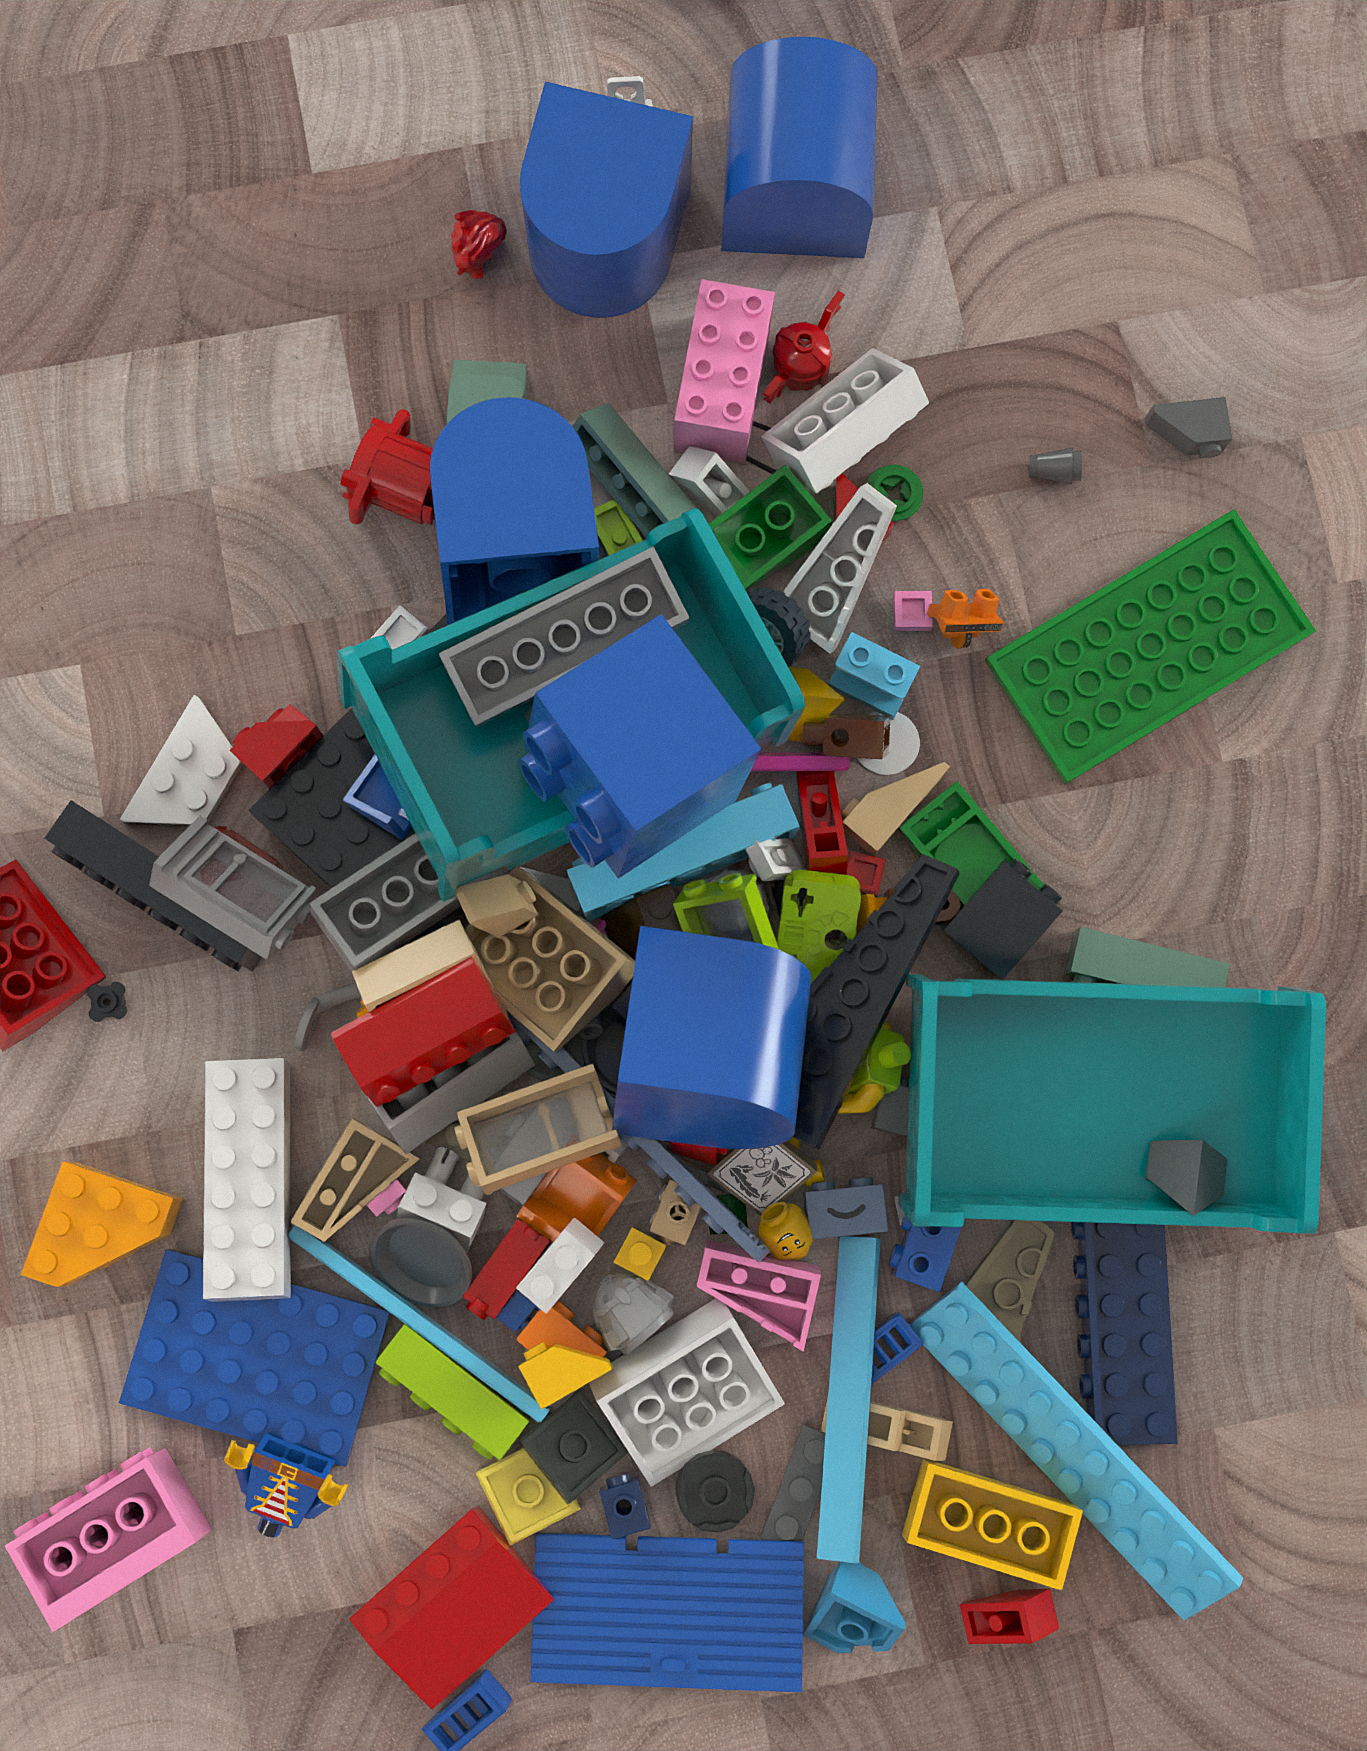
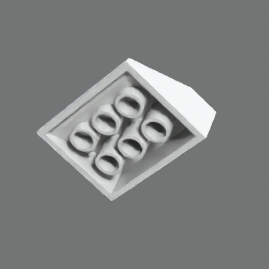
[589,1299,785,1487]

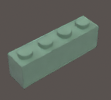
[572,403,696,538]
[1064,927,1230,987]

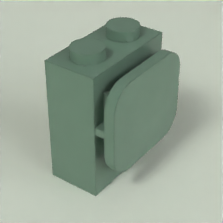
[447,360,529,424]

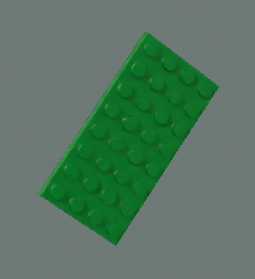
[985,509,1316,785]

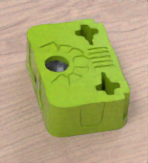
[777,869,861,983]

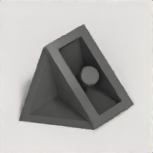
[1145,1140,1228,1216]

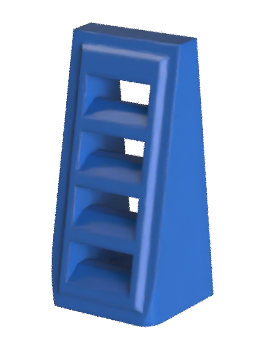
[871,1312,923,1385]
[422,1669,512,1751]

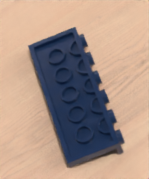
[1071,1222,1178,1445]

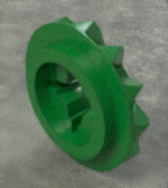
[867,465,923,523]

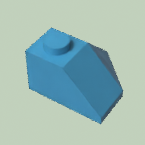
[803,1562,906,1653]

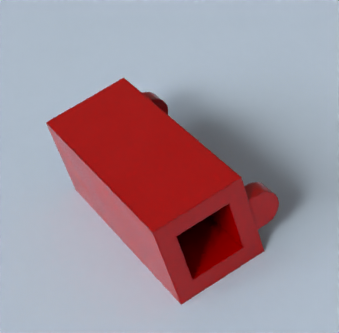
[462,1218,550,1320]

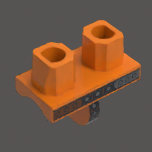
[927,589,1004,649]

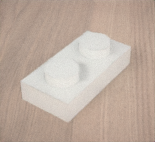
[745,838,806,881]

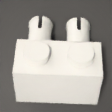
[397,1147,487,1253]

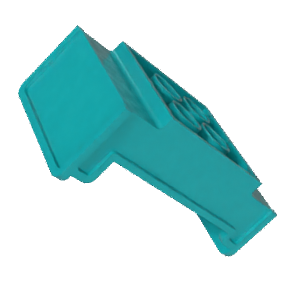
[337,508,805,902]
[898,974,1326,1234]

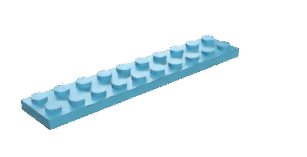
[909,1281,1243,1621]

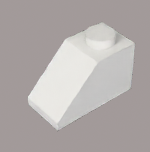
[668,446,750,517]

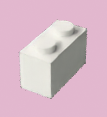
[516,1217,604,1314]

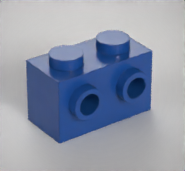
[888,1214,962,1292]

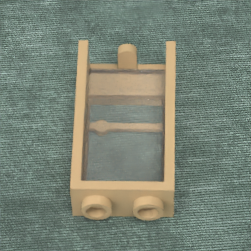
[454,1064,622,1195]

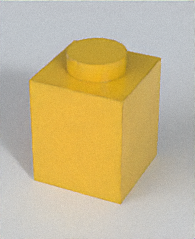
[614,1227,667,1281]

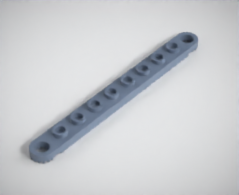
[506,1010,770,1262]

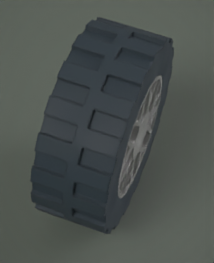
[747,587,811,667]

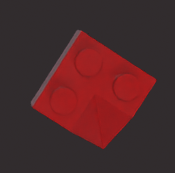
[229,704,324,789]

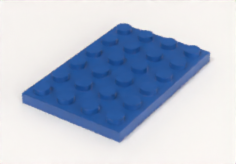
[119,1249,391,1467]

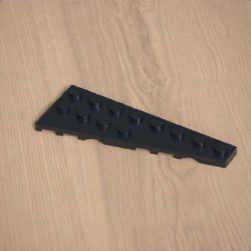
[793,854,960,1150]

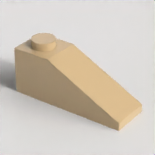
[841,762,950,856]

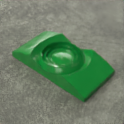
[898,781,1044,909]

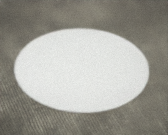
[858,712,920,775]

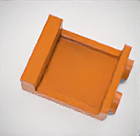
[516,1134,637,1243]

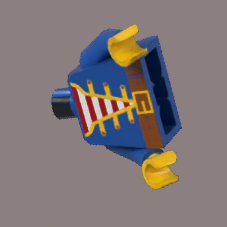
[224,1433,349,1537]

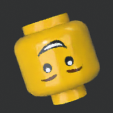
[757,1201,814,1261]

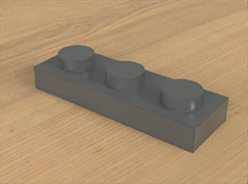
[760,1424,826,1541]

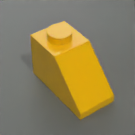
[518,1342,613,1409]

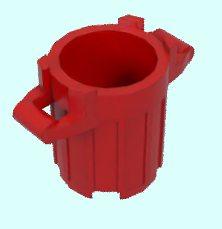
[340,409,435,525]

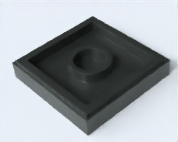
[518,1389,628,1504]

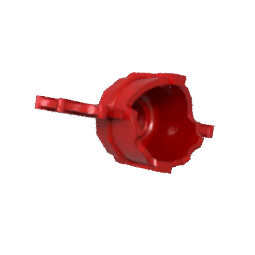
[762,290,845,404]

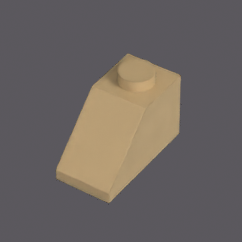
[456,874,538,938]

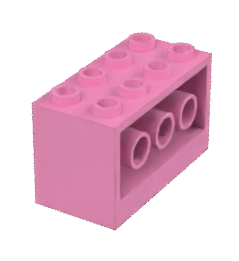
[674,279,775,464]
[5,1447,212,1632]

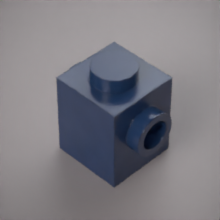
[599,1472,651,1540]

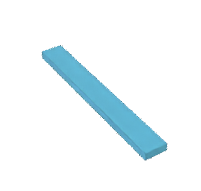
[288,1225,551,1422]
[817,1236,881,1563]

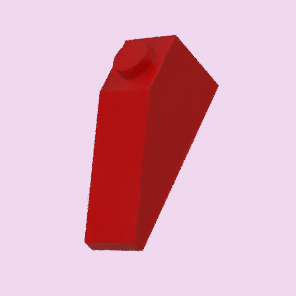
[796,771,848,875]

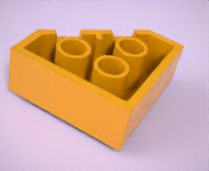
[20,1161,184,1287]

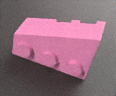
[697,1239,821,1352]

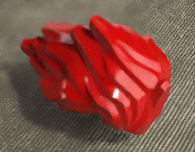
[451,210,507,279]

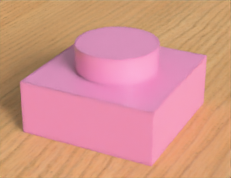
[893,591,933,631]
[367,1177,407,1217]

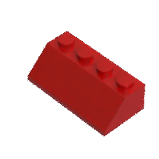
[330,956,516,1108]

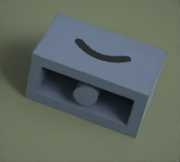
[803,1177,888,1239]

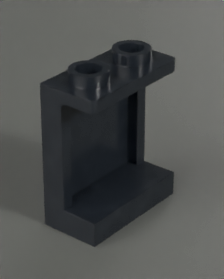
[944,858,1064,980]

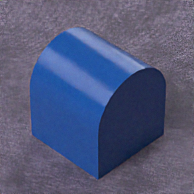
[721,37,878,258]
[520,81,693,318]
[430,397,599,625]
[612,926,811,1149]

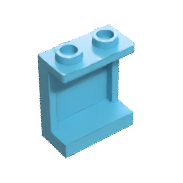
[828,632,920,720]

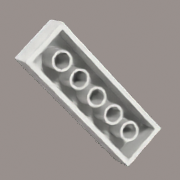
[203,1058,291,1302]

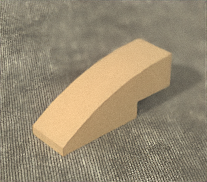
[821,1398,953,1461]

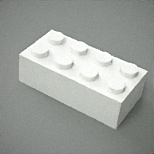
[761,348,929,493]

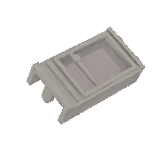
[149,816,316,960]

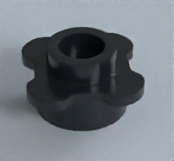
[87,982,127,1022]

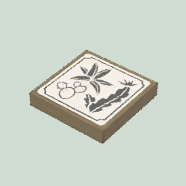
[707,1141,817,1216]

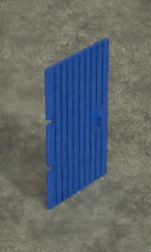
[530,1533,804,1692]

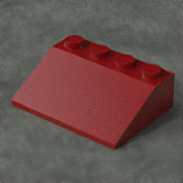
[0,859,106,1052]
[349,1506,554,1710]

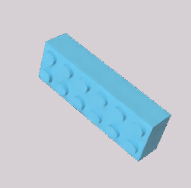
[567,783,800,922]

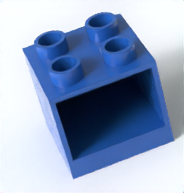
[518,614,762,879]

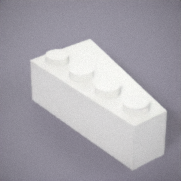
[783,483,897,654]

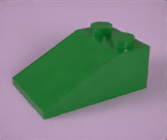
[709,464,832,591]

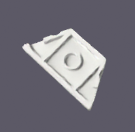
[120,695,243,827]

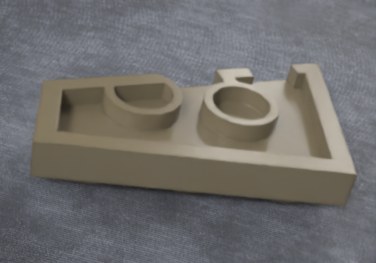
[965,1220,1056,1342]

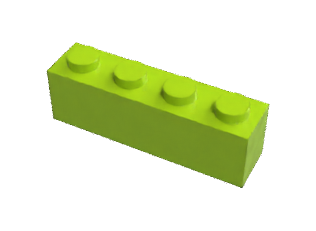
[375,1324,532,1460]

